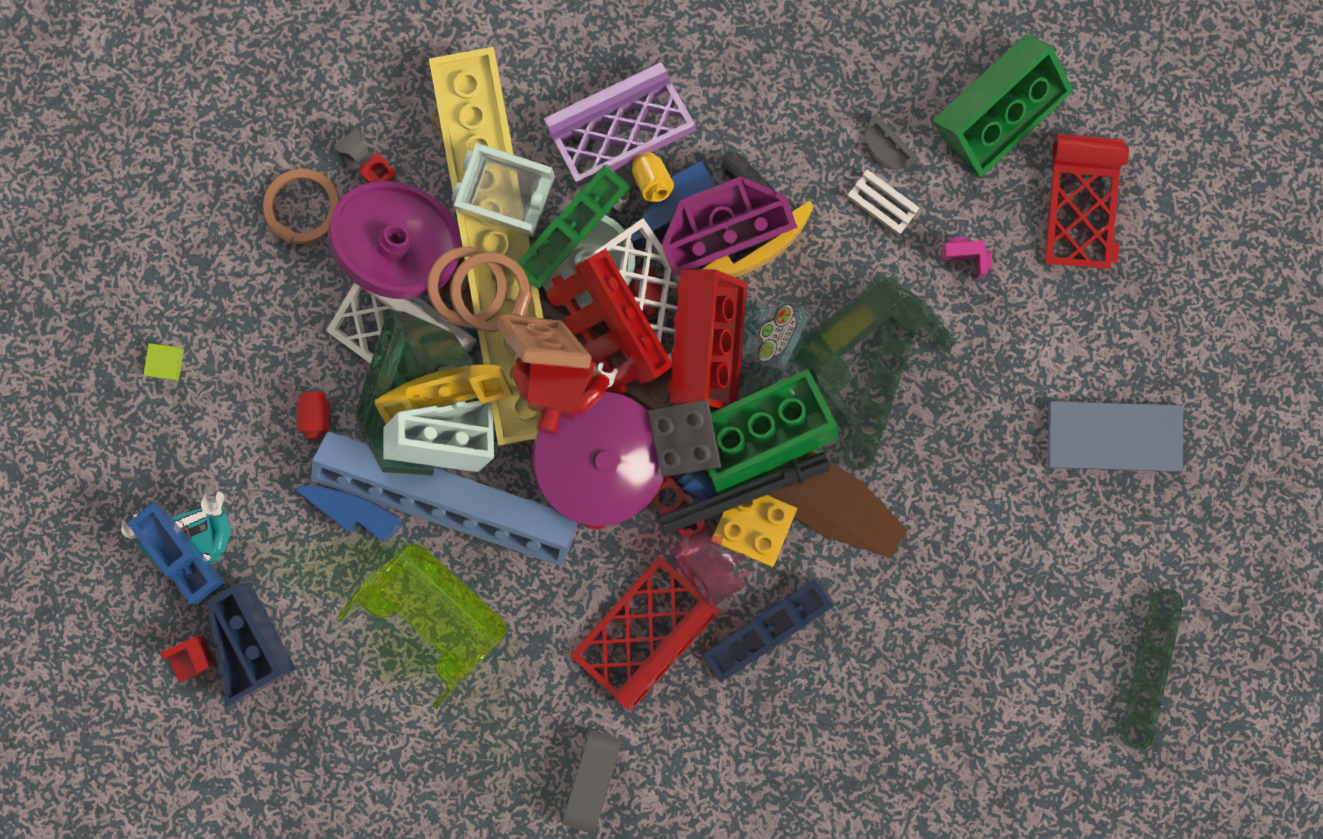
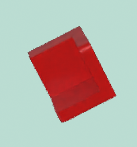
[160,636,217,682]

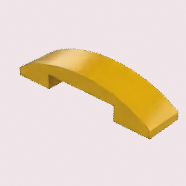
[701,201,813,277]
[375,365,513,424]

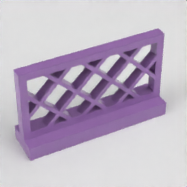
[543,62,697,187]

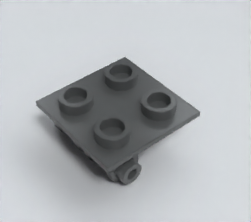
[648,400,721,477]

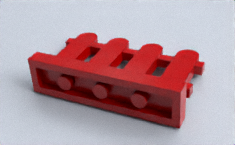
[547,248,673,394]

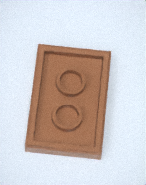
[497,314,591,368]

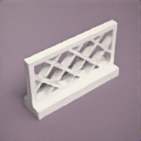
[575,218,680,361]
[326,283,477,386]

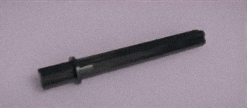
[658,452,830,534]

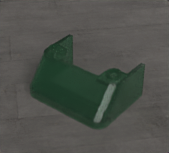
[793,277,957,430]
[356,310,472,476]

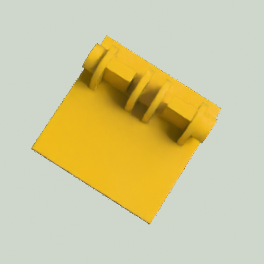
[711,495,798,568]

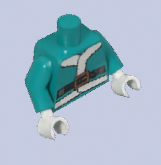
[121,492,231,570]

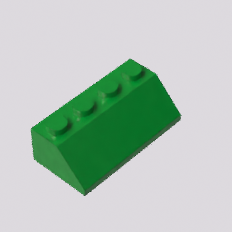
[932,34,1074,178]
[706,369,839,493]

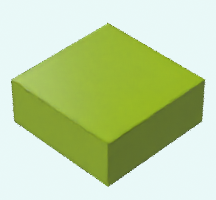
[143,343,184,381]

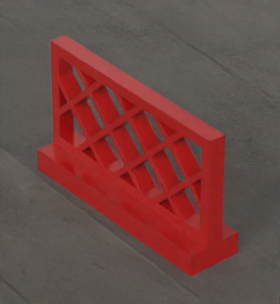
[570,556,720,711]

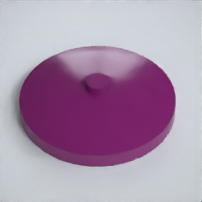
[328,181,461,299]
[532,391,664,526]

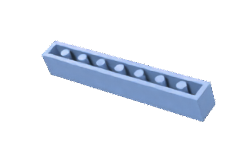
[311,432,578,567]

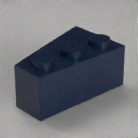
[207,582,296,707]

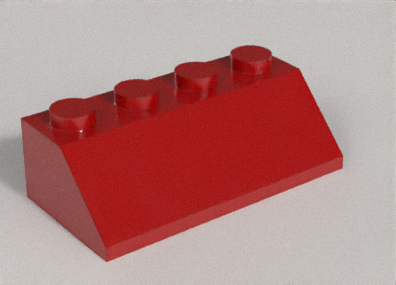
[668,269,748,411]

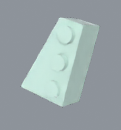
[383,401,494,472]

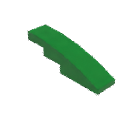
[517,164,631,289]

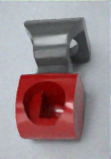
[334,128,397,183]

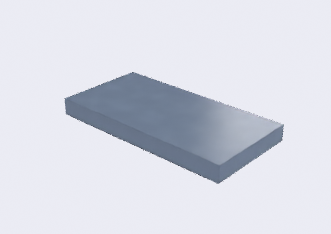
[1048,401,1183,472]

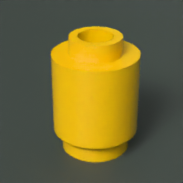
[632,152,674,202]

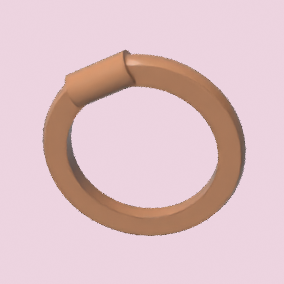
[263,169,340,244]
[427,247,507,328]
[450,252,532,332]

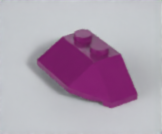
[662,176,798,277]

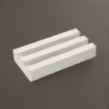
[847,170,920,236]

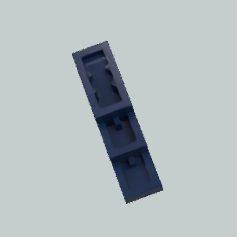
[702,577,836,683]

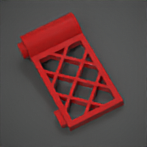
[1044,133,1129,269]

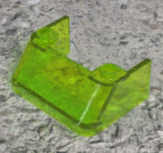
[337,544,507,710]

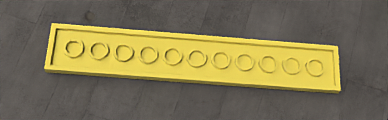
[429,47,544,446]

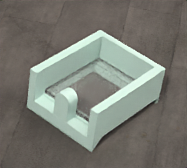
[452,143,555,238]

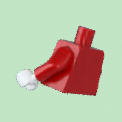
[513,352,617,434]

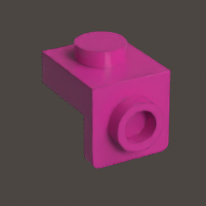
[941,237,992,279]

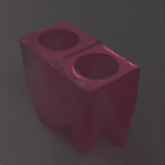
[673,526,753,607]

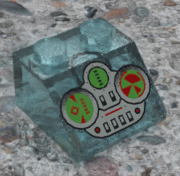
[742,299,812,379]

